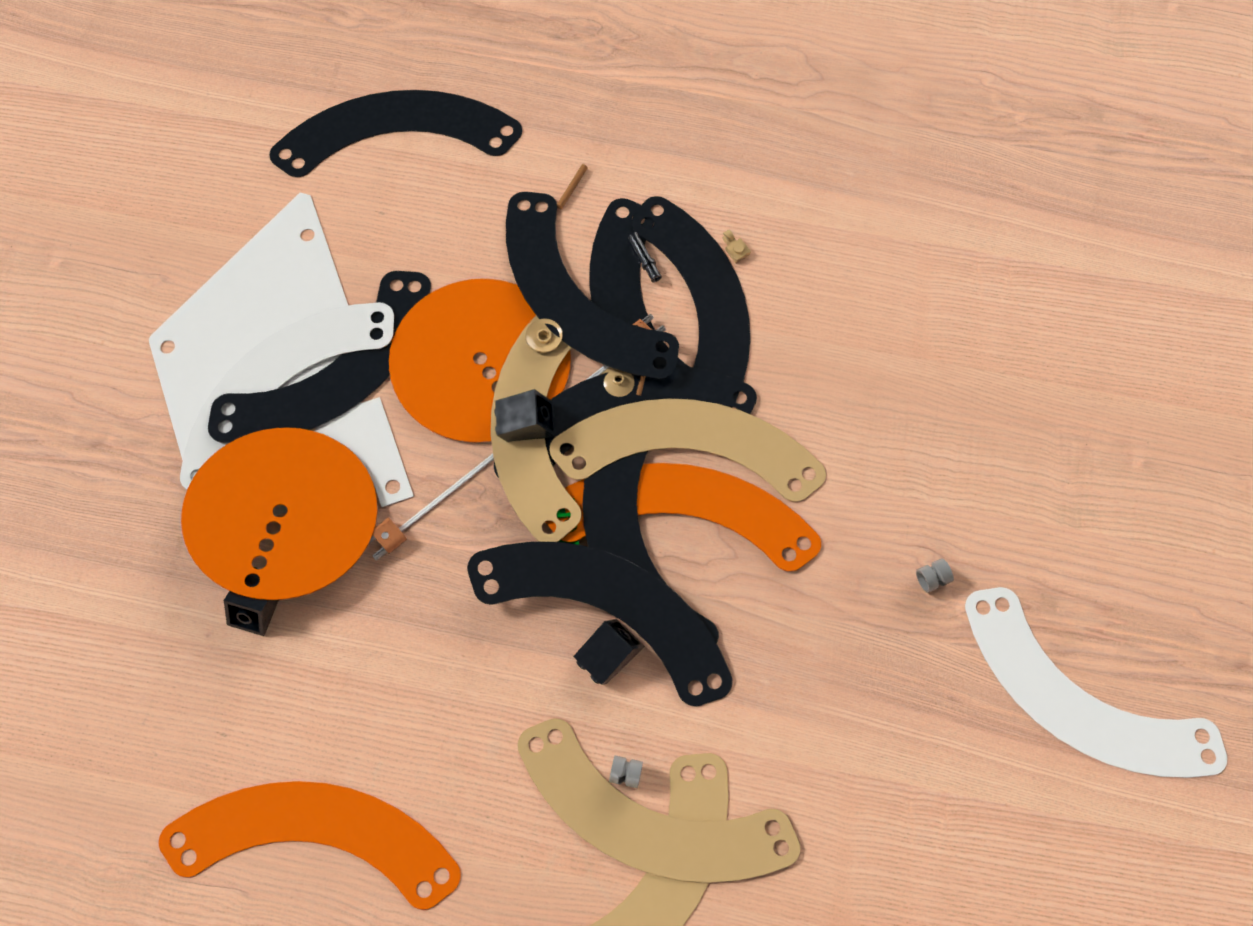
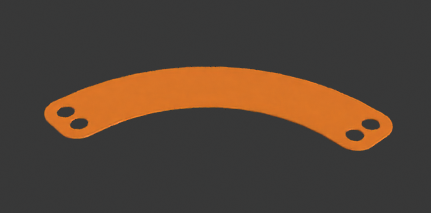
[545,463,821,571]
[159,781,461,910]

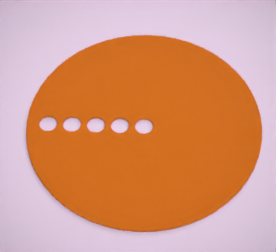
[389,279,571,442]
[181,428,377,600]

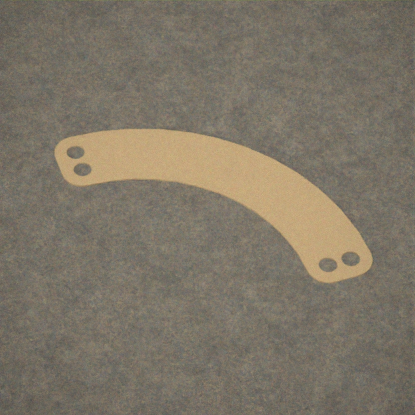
[491,316,581,542]
[550,399,826,502]
[518,718,800,883]
[590,753,728,926]

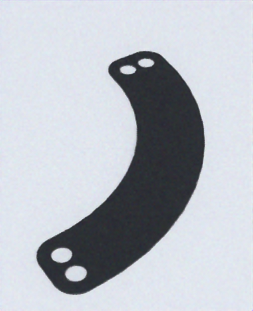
[269,90,522,177]
[506,192,679,379]
[632,196,750,408]
[589,198,690,367]
[208,271,431,443]
[494,365,757,478]
[583,451,719,644]
[467,542,732,706]

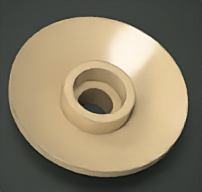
[525,319,563,353]
[603,368,634,397]

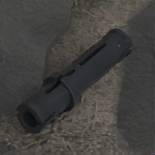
[628,232,662,283]

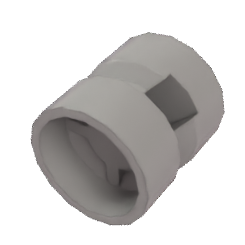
[916,558,954,593]
[609,755,643,789]

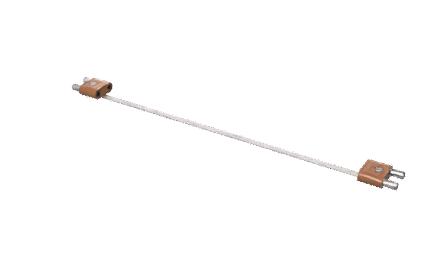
[369,314,666,560]

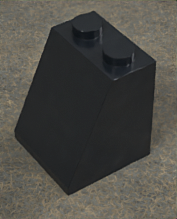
[494,389,556,442]
[223,567,279,636]
[573,619,645,685]

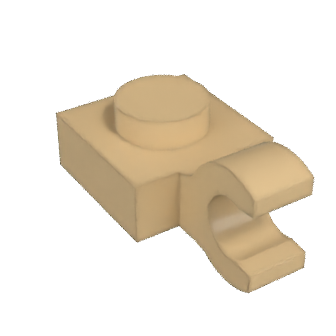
[722,229,751,263]

